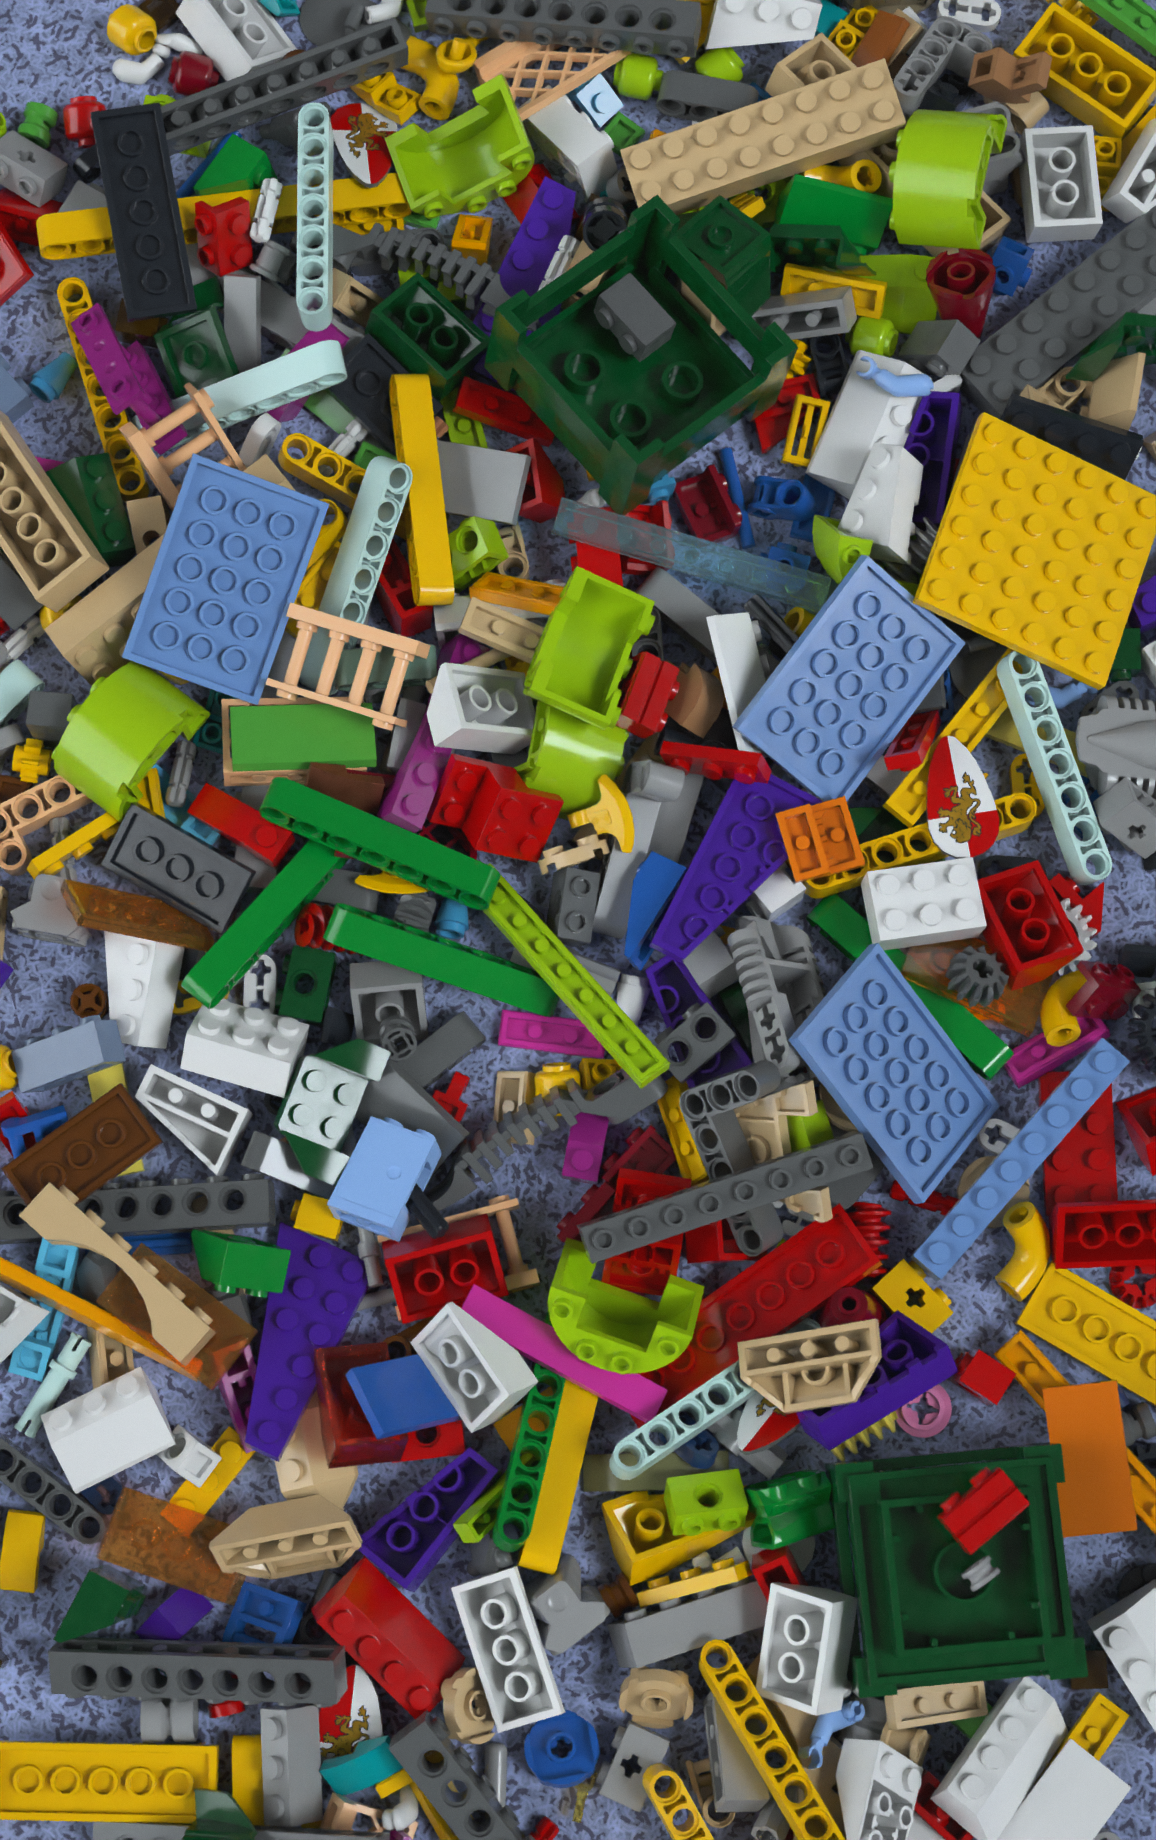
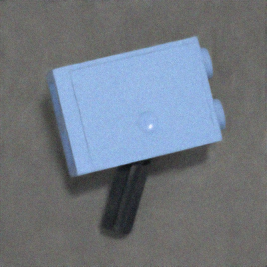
[327,1116,449,1242]

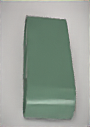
[335,644,437,691]

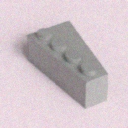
[607,1577,768,1668]

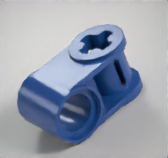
[746,476,817,521]

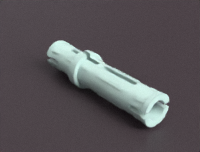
[14,1332,92,1438]

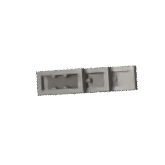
[646,773,704,864]

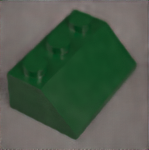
[364,272,490,402]
[45,453,135,567]
[53,1565,147,1643]

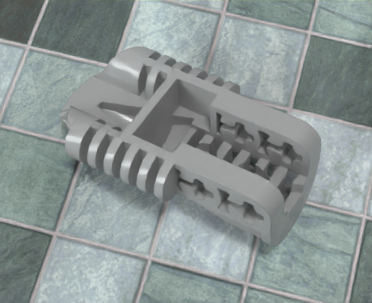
[1075,695,1156,800]
[727,916,827,1094]

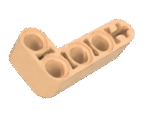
[0,775,93,876]

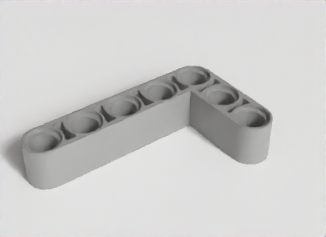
[592,760,685,939]

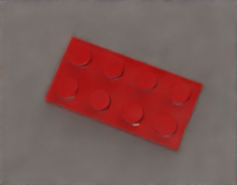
[1038,1071,1118,1216]

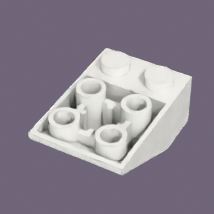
[835,1739,923,1840]

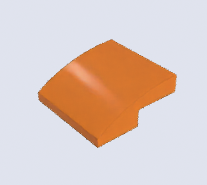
[775,796,865,883]

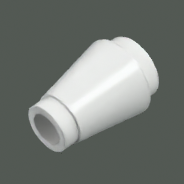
[617,974,651,1027]

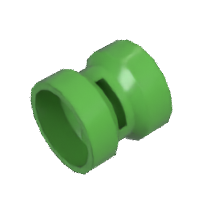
[17,102,59,149]

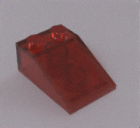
[314,1342,408,1469]

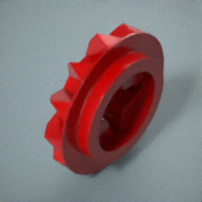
[1109,1265,1156,1309]

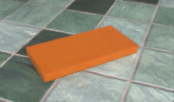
[1042,1380,1138,1538]

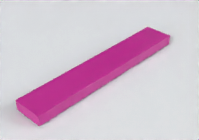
[461,1284,668,1423]

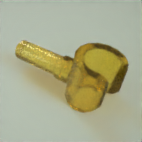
[572,1770,597,1823]

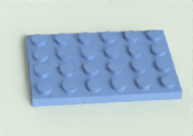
[122,453,329,705]
[732,555,965,802]
[788,943,1000,1204]

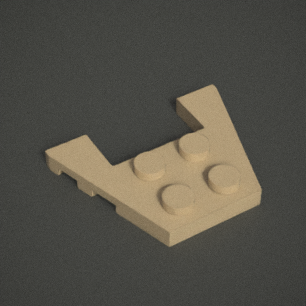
[733,1080,833,1223]

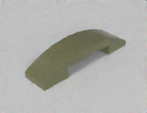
[583,1451,729,1492]

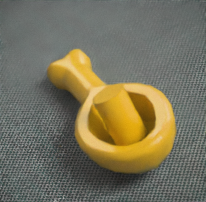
[436,36,489,74]

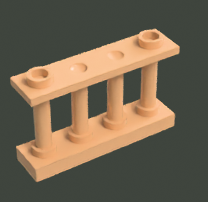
[119,382,247,512]
[266,602,431,731]
[377,1195,540,1323]

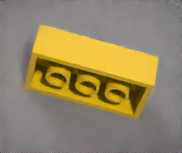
[1013,2,1156,140]

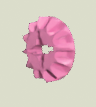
[895,1384,952,1438]

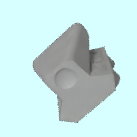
[958,101,1025,196]
[10,874,99,947]
[524,1554,610,1656]

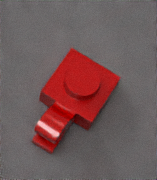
[432,1071,470,1123]

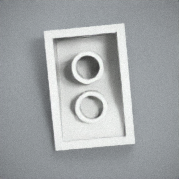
[410,1302,539,1433]

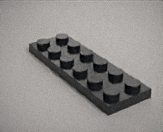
[90,102,197,322]

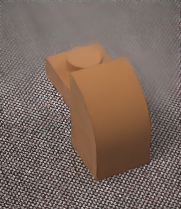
[968,47,1052,104]
[664,660,724,738]

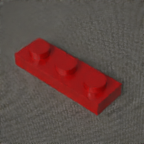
[453,376,554,448]
[884,710,942,772]
[659,741,772,784]

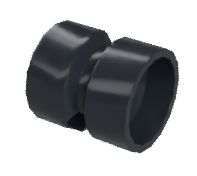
[583,197,628,251]

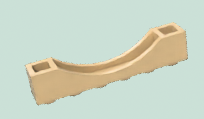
[19,1182,216,1366]

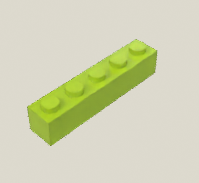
[452,1453,537,1543]

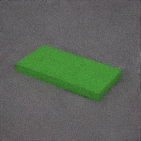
[230,703,377,772]

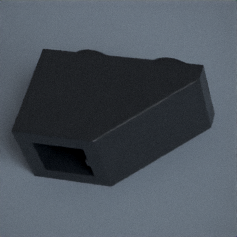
[918,73,974,112]

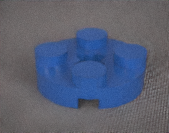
[524,1710,600,1788]

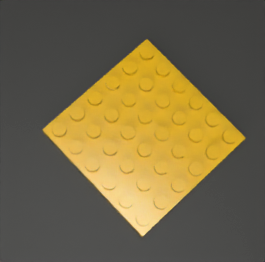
[912,412,1156,690]

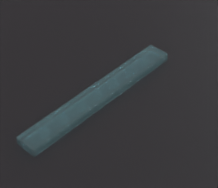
[551,497,832,613]

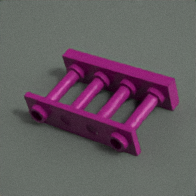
[71,302,188,456]

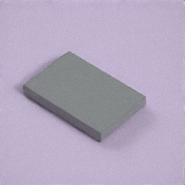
[437,440,531,526]

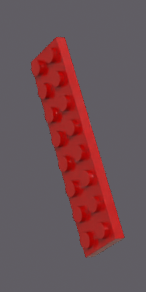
[630,1203,883,1428]

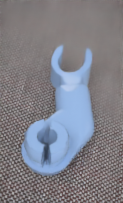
[856,356,934,397]
[1025,682,1101,709]
[798,1700,865,1770]

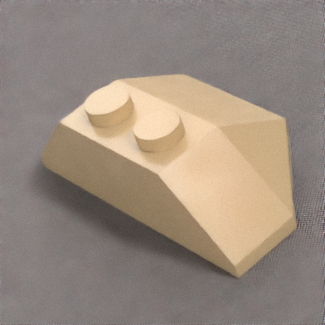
[737,1319,882,1413]
[274,1382,359,1511]
[209,1494,362,1580]

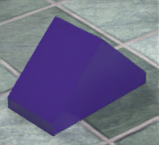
[135,1580,214,1640]

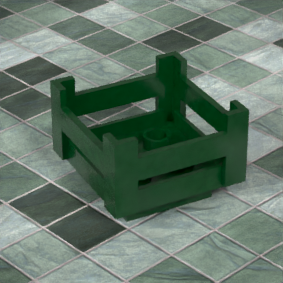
[484,195,798,518]
[825,1443,1088,1698]

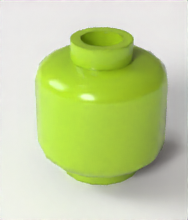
[694,47,745,82]
[613,52,664,101]
[845,316,899,358]

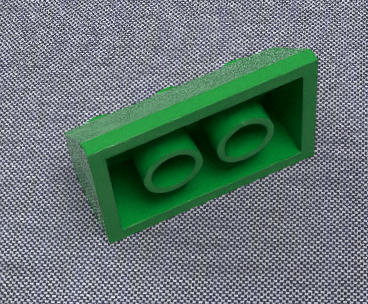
[773,174,893,256]

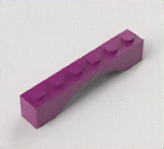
[376,633,490,833]

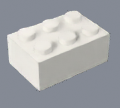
[1019,125,1103,243]
[860,857,987,950]
[180,999,310,1098]

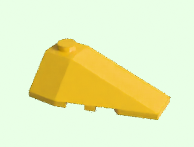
[601,1485,756,1586]

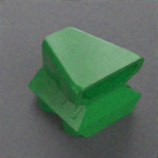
[744,1469,835,1550]

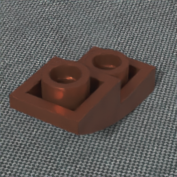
[305,762,385,814]

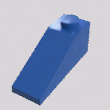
[624,851,687,971]

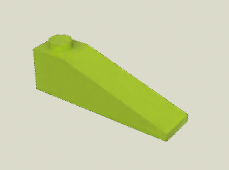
[812,254,937,335]

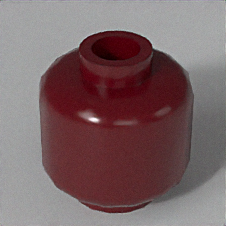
[168,51,219,97]

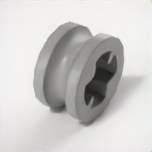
[961,1555,1000,1591]

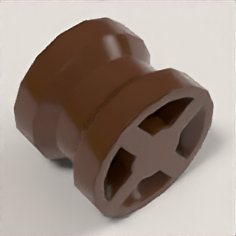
[70,983,109,1019]
[597,1572,639,1619]

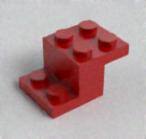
[426,753,564,863]
[602,1168,692,1296]

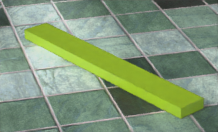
[483,863,670,1089]

